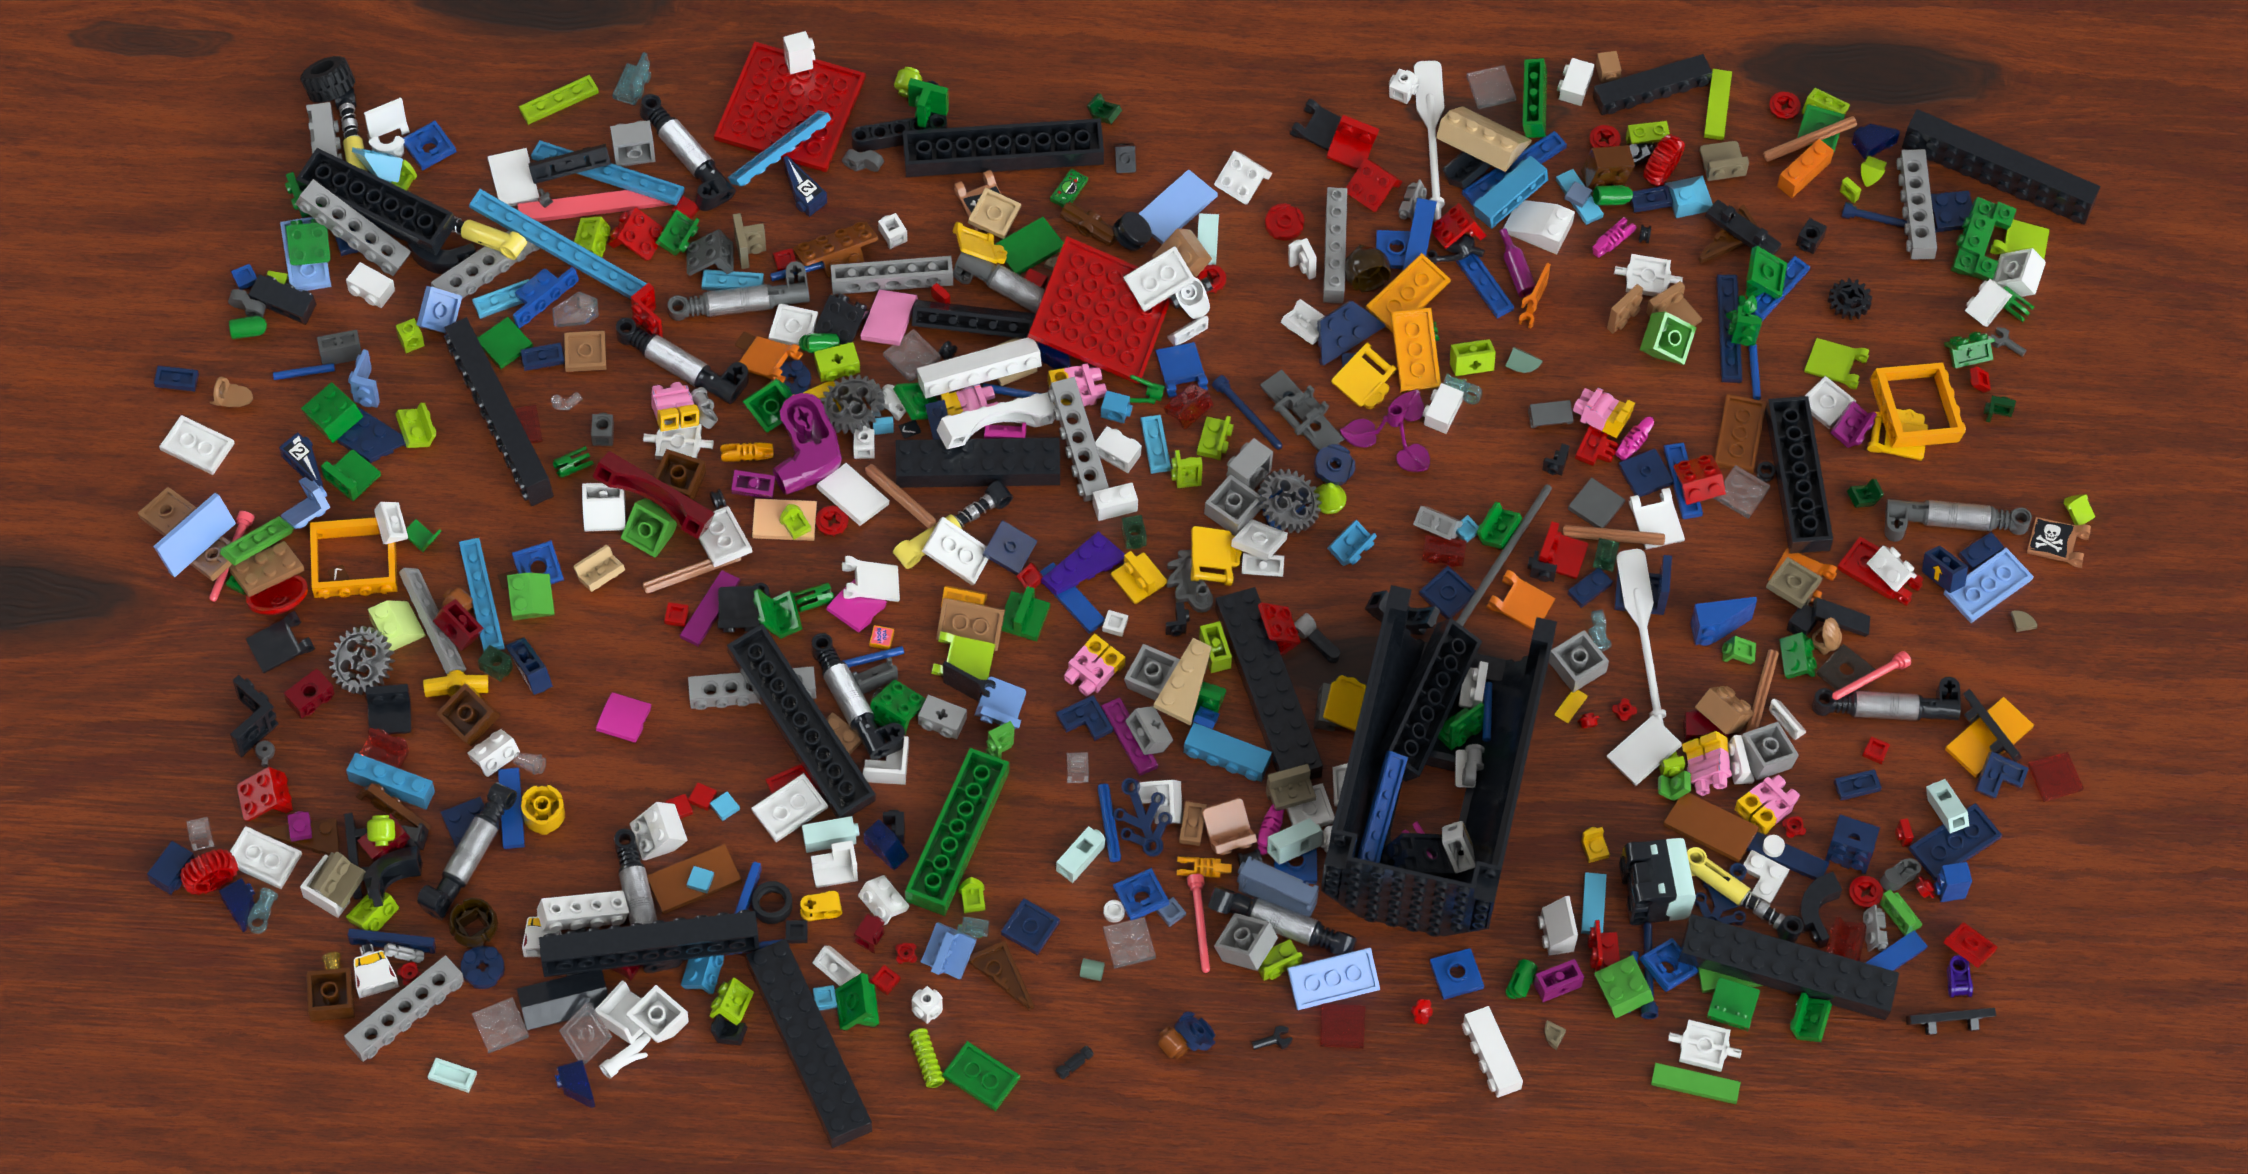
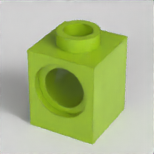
[396,318,425,353]

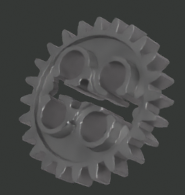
[820,374,885,434]
[1257,469,1321,533]
[329,626,395,695]

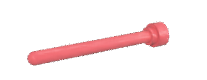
[209,511,255,602]
[1832,651,1911,700]
[1187,874,1210,973]

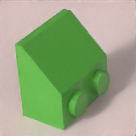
[1640,311,1697,365]
[621,498,677,557]
[507,573,555,621]

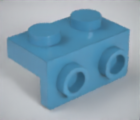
[1327,520,1377,566]
[681,955,724,994]

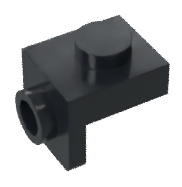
[1629,142,1656,167]
[1527,551,1557,582]
[1165,602,1190,636]
[711,1014,748,1046]

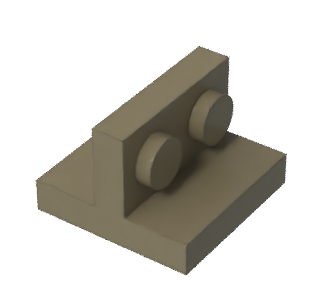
[733,213,766,269]
[1766,557,1823,609]
[1266,764,1316,811]
[309,851,366,909]

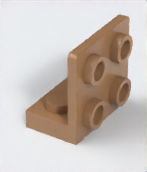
[1646,281,1702,326]

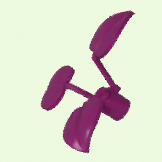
[1340,389,1430,472]

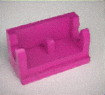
[984,422,1027,439]

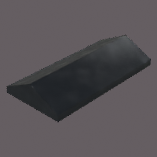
[517,970,608,1031]

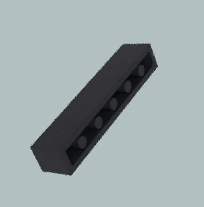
[1593,54,1712,116]
[912,300,1036,338]

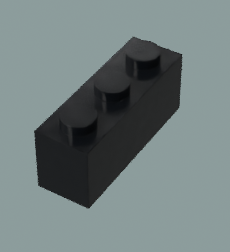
[249,274,317,325]

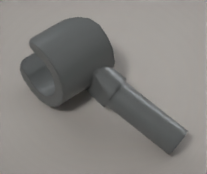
[538,188,553,208]

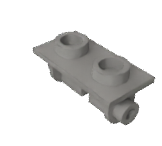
[1398,179,1427,222]
[1863,904,1888,952]

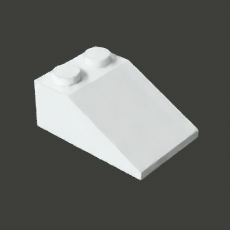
[1503,200,1575,255]

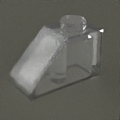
[553,292,599,327]

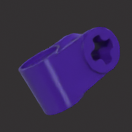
[1947,955,1973,998]

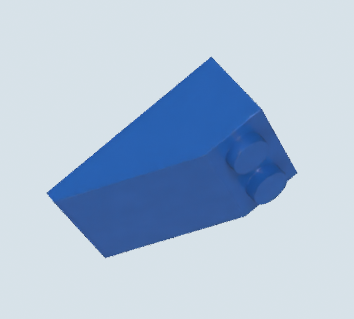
[1690,597,1757,646]

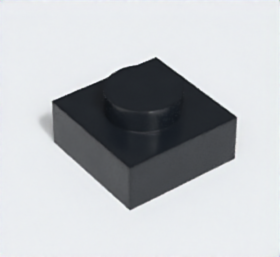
[786,920,808,943]

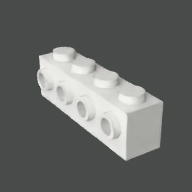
[537,891,629,932]
[1462,1006,1523,1098]

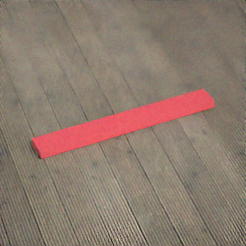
[518,190,672,222]

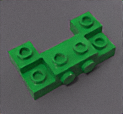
[1951,197,2017,281]

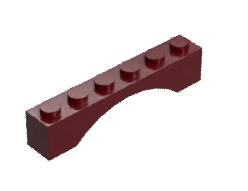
[592,451,715,539]

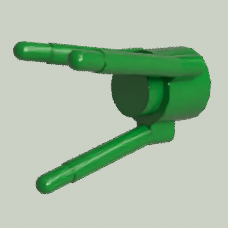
[1130,375,1165,405]

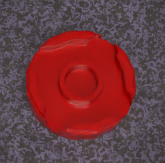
[1265,203,1305,241]

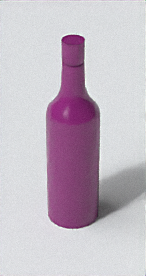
[1499,228,1536,298]

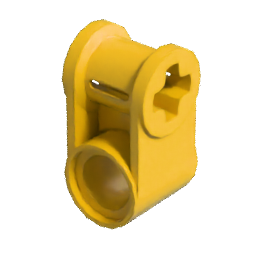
[800,891,842,921]

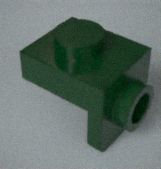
[1087,93,1122,124]
[1983,395,2016,422]
[1847,479,1884,508]

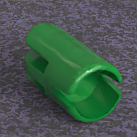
[1593,185,1633,205]
[2003,286,2035,322]
[229,316,267,339]
[799,333,840,353]
[553,446,594,478]
[793,583,834,612]
[1506,959,1538,999]

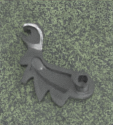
[1167,549,1213,613]

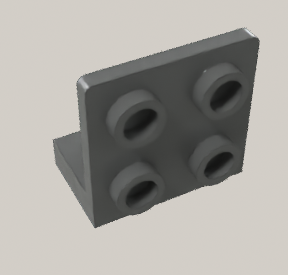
[687,229,734,276]

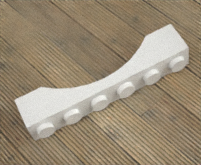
[937,392,1056,449]

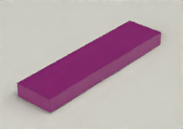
[680,570,740,647]
[1101,697,1158,776]

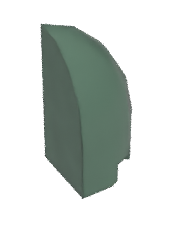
[1506,347,1543,373]

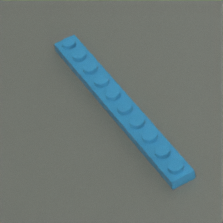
[469,189,647,299]

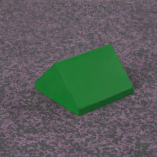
[743,379,793,433]

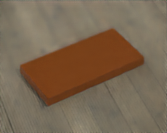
[1714,394,1766,474]
[1664,793,1759,863]
[647,844,742,914]

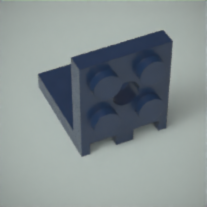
[1614,555,1672,615]
[1825,814,1880,874]

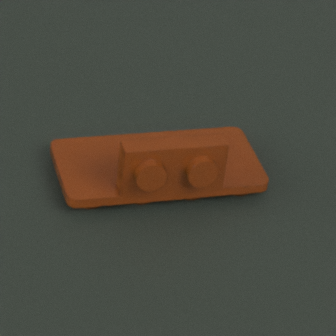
[793,222,878,277]

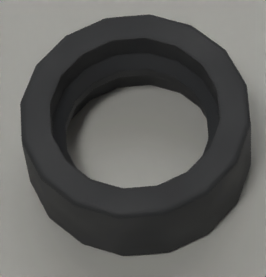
[752,881,792,924]

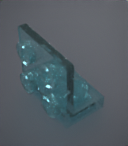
[613,52,651,105]

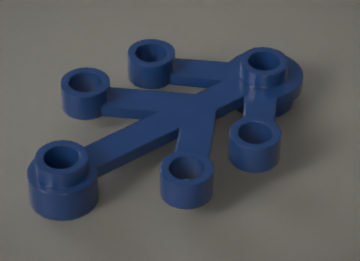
[1114,778,1173,857]
[1694,863,1747,925]

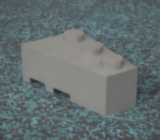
[306,102,342,159]

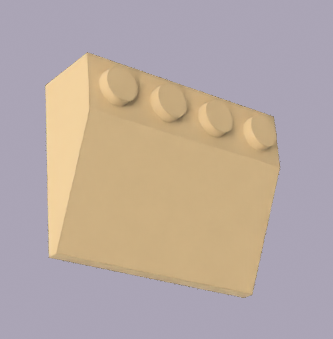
[1436,106,1532,172]

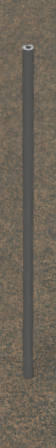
[1456,484,1552,626]

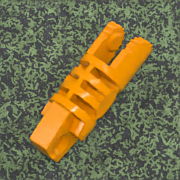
[720,442,774,462]
[1177,856,1232,878]

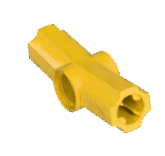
[423,670,488,697]

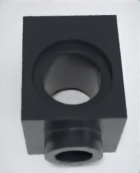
[1796,218,1827,254]
[1786,605,1818,636]

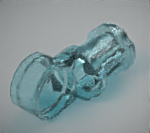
[1443,373,1482,404]
[1588,609,1612,651]
[247,888,278,934]

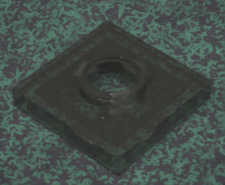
[1816,644,1876,691]

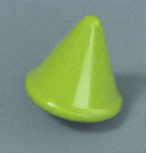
[1314,483,1346,514]

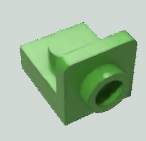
[1722,636,1756,664]
[1658,770,1691,801]

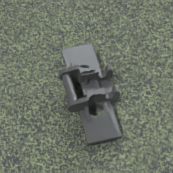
[1260,370,1344,452]

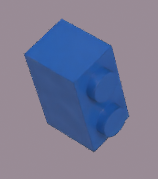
[1934,862,1972,902]

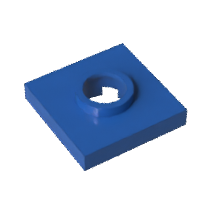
[403,121,456,171]
[1376,230,1411,269]
[512,540,564,584]
[1274,848,1317,884]
[1113,868,1170,921]
[1639,938,1699,992]
[1430,948,1484,1000]

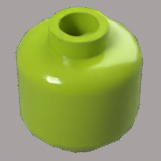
[894,67,922,98]
[367,815,395,846]

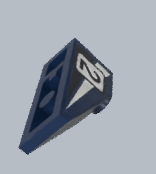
[784,155,827,217]
[279,432,324,489]
[506,637,553,695]

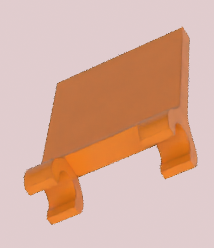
[1518,263,1551,328]
[739,336,803,383]
[1768,548,1837,604]
[1487,570,1556,630]

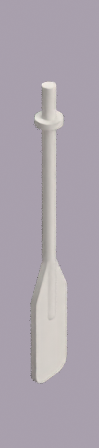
[1414,61,1445,222]
[1617,549,1666,725]

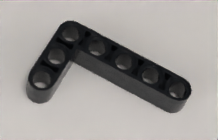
[852,81,947,152]

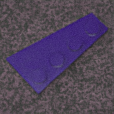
[1041,531,1125,595]

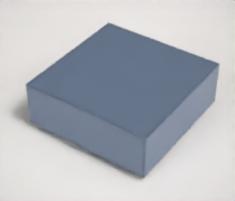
[1565,181,1592,208]
[1156,897,1186,927]

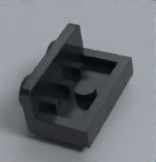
[1443,151,1492,189]

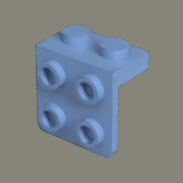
[348,349,380,408]
[281,477,331,529]
[975,677,1026,729]

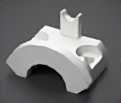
[369,136,405,157]
[882,384,906,421]

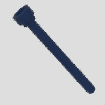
[1842,202,1937,233]
[1212,375,1283,450]
[1641,922,1658,1019]

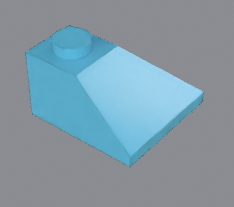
[352,147,403,183]
[1664,175,1713,218]

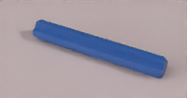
[1098,783,1121,862]

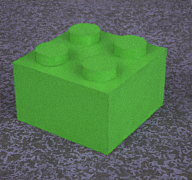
[1594,955,1654,1019]

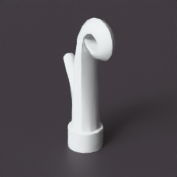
[599,1032,651,1079]

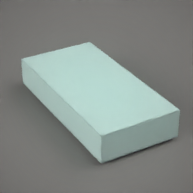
[428,1058,477,1093]

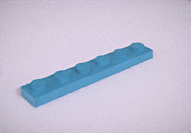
[728,111,831,186]
[459,538,505,653]

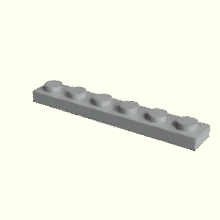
[399,568,466,674]

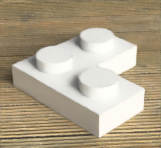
[1743,850,1790,905]

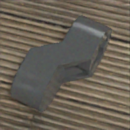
[842,149,884,172]
[228,289,266,317]
[1880,858,1921,891]

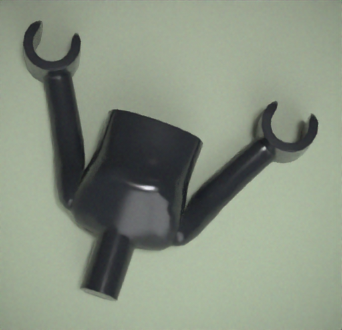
[1427,234,1485,264]

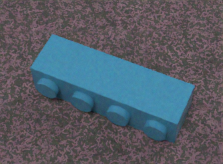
[1473,156,1548,229]
[1183,723,1272,782]
[346,753,435,809]

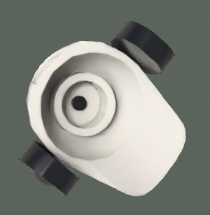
[1169,277,1213,319]

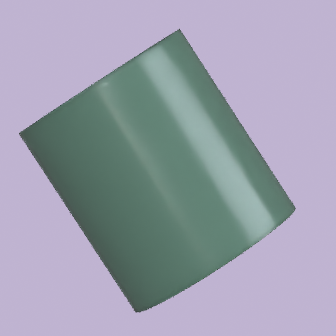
[1080,958,1105,981]

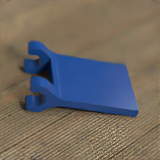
[1156,342,1208,398]

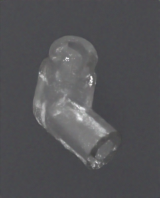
[551,392,582,410]

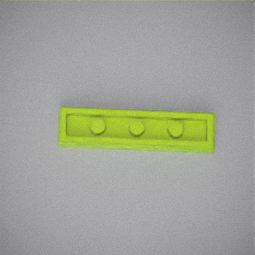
[1704,69,1732,140]
[519,75,599,125]

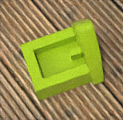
[1861,156,1887,187]
[392,160,417,191]
[2064,494,2095,525]
[779,504,811,540]
[958,877,985,913]

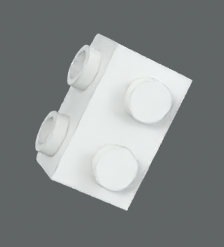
[1281,299,1324,345]
[1867,545,1917,592]
[467,729,520,777]
[1728,735,1755,784]
[858,875,909,926]

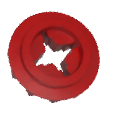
[1769,92,1801,121]
[1589,125,1621,148]
[1196,264,1226,294]
[816,506,849,537]
[1849,876,1883,909]

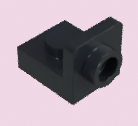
[1542,443,1570,476]
[883,810,905,844]

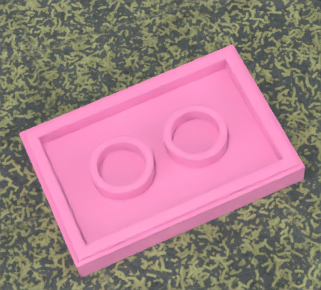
[860,289,918,346]

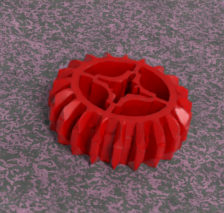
[1643,134,1685,186]
[180,849,239,895]

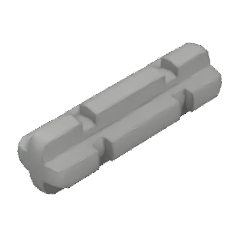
[384,943,424,963]

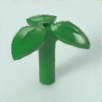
[1726,294,1759,320]

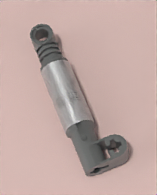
[953,252,1045,313]
[668,261,810,321]
[1884,499,2032,542]

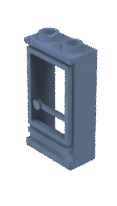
[1237,856,1319,917]

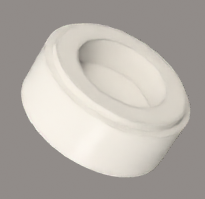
[1763,835,1785,857]
[1103,900,1125,923]

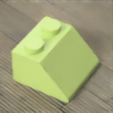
[368,600,426,651]

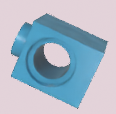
[1101,391,1133,423]

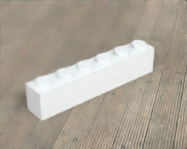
[917,337,1042,398]

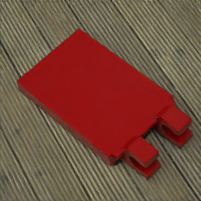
[1837,537,1923,606]

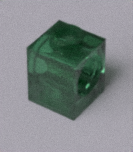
[1121,515,1147,549]
[1593,538,1620,572]
[478,645,513,682]

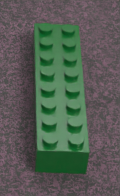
[905,748,1009,916]

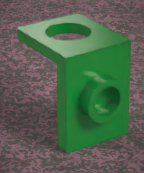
[406,519,442,552]

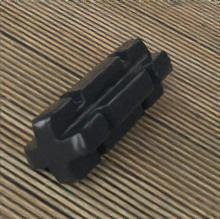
[1055,1046,1094,1079]

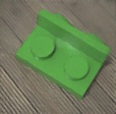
[986,721,1015,759]
[1880,890,1922,936]

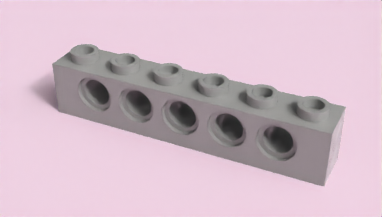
[1897,149,1937,259]
[295,179,411,276]
[1323,187,1347,303]
[431,230,540,299]
[831,256,953,295]
[1048,377,1109,502]
[688,666,816,710]
[344,955,464,1062]

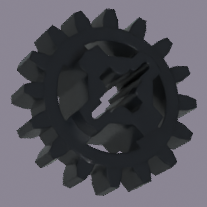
[1828,278,1872,320]

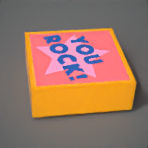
[869,625,894,650]

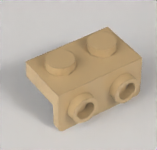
[573,545,625,592]

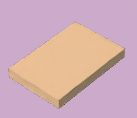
[752,499,817,541]

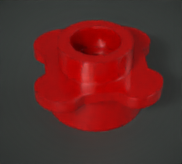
[1612,698,1637,722]
[1577,713,1600,728]
[1782,816,1806,838]
[1916,876,1935,898]
[895,943,917,964]
[397,962,422,986]

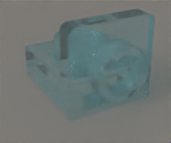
[957,917,989,938]

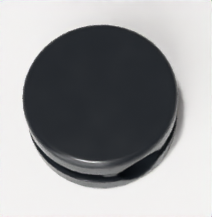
[1113,212,1152,251]

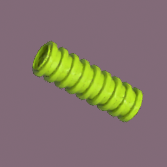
[909,1028,945,1088]

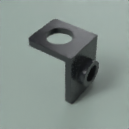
[1114,143,1136,173]
[402,823,429,851]

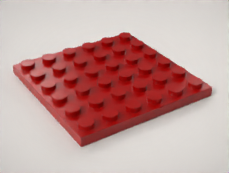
[714,41,866,173]
[1027,236,1170,385]

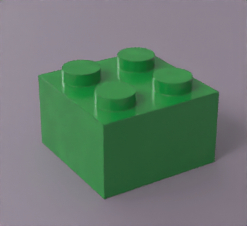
[301,382,364,443]

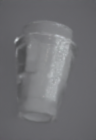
[513,752,546,775]

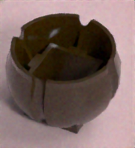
[1345,245,1391,292]
[448,898,498,948]

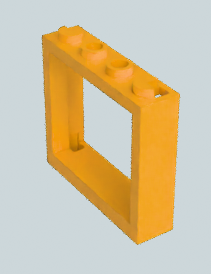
[1870,363,1966,448]
[310,518,398,599]

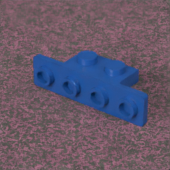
[513,267,579,328]

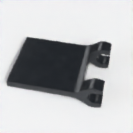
[1290,98,1342,151]
[246,611,315,673]
[943,661,996,702]

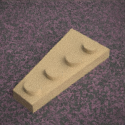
[1154,638,1212,726]

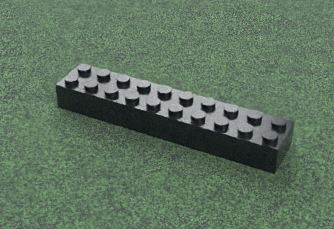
[1902,109,2101,225]
[903,118,1104,177]
[444,317,554,507]
[1215,587,1323,780]
[727,623,876,819]
[539,910,759,977]
[1678,914,1899,1020]
[746,938,872,1148]

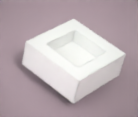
[1102,610,1128,637]

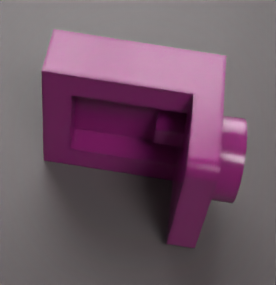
[287,811,312,842]

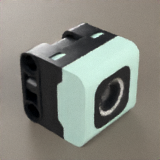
[1619,838,1696,925]

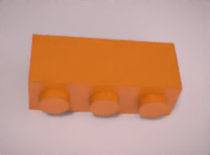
[1777,139,1834,198]

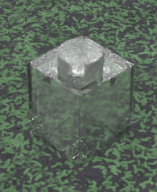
[1067,752,1089,783]
[186,817,214,851]

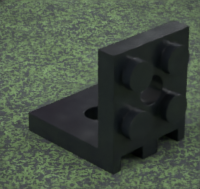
[230,675,279,758]
[1379,833,1454,877]

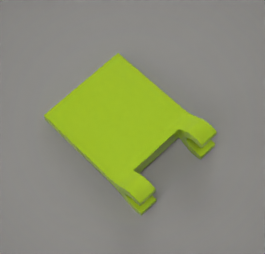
[1990,219,2050,260]
[1804,338,1869,389]
[931,631,995,680]

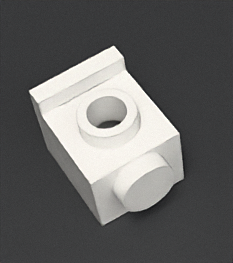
[878,213,908,249]
[854,426,875,459]

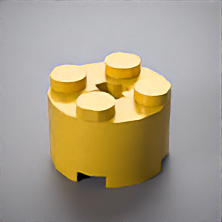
[521,785,565,835]

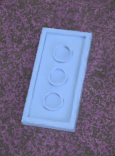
[1139,169,1218,244]
[280,217,331,292]
[153,493,236,577]
[1944,548,2034,623]
[1287,947,1380,1010]

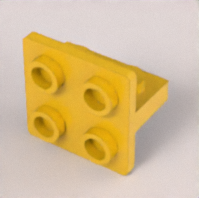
[1111,551,1167,604]

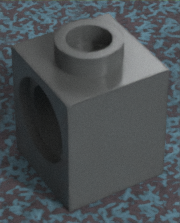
[591,413,614,446]

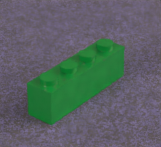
[1523,58,1547,138]

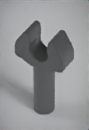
[1991,327,2027,357]

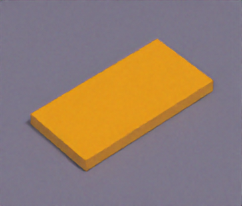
[1366,253,1451,333]
[1390,308,1441,392]
[1945,697,2034,778]

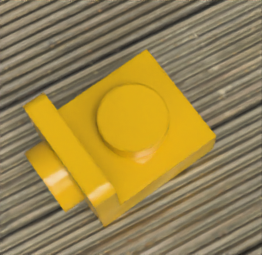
[1581,827,1610,863]

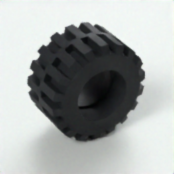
[300,56,355,103]

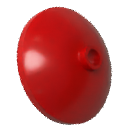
[246,575,308,615]

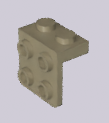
[1699,141,1749,181]

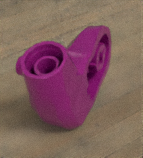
[772,393,842,495]

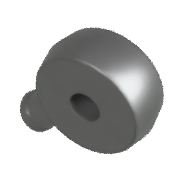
[255,741,275,767]

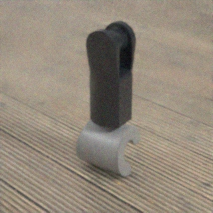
[1294,613,1340,663]

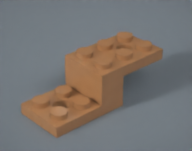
[138,487,232,581]

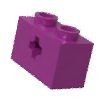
[731,470,776,499]
[1534,959,1584,1002]

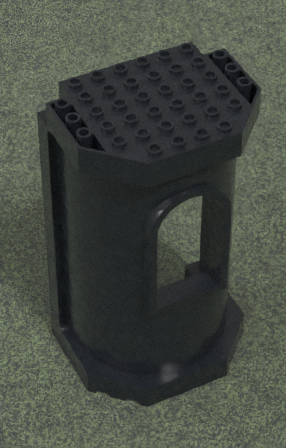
[1321,585,1557,937]

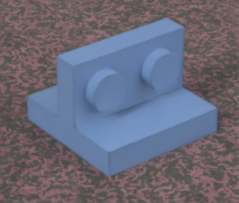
[417,286,462,334]
[921,922,977,979]

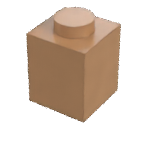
[1596,51,1622,84]

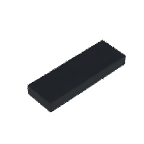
[1812,597,1870,637]

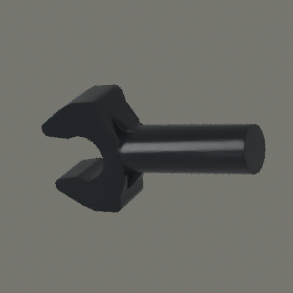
[1251,1026,1292,1050]

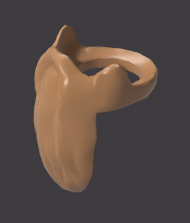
[210,376,253,407]
[1811,617,1842,655]

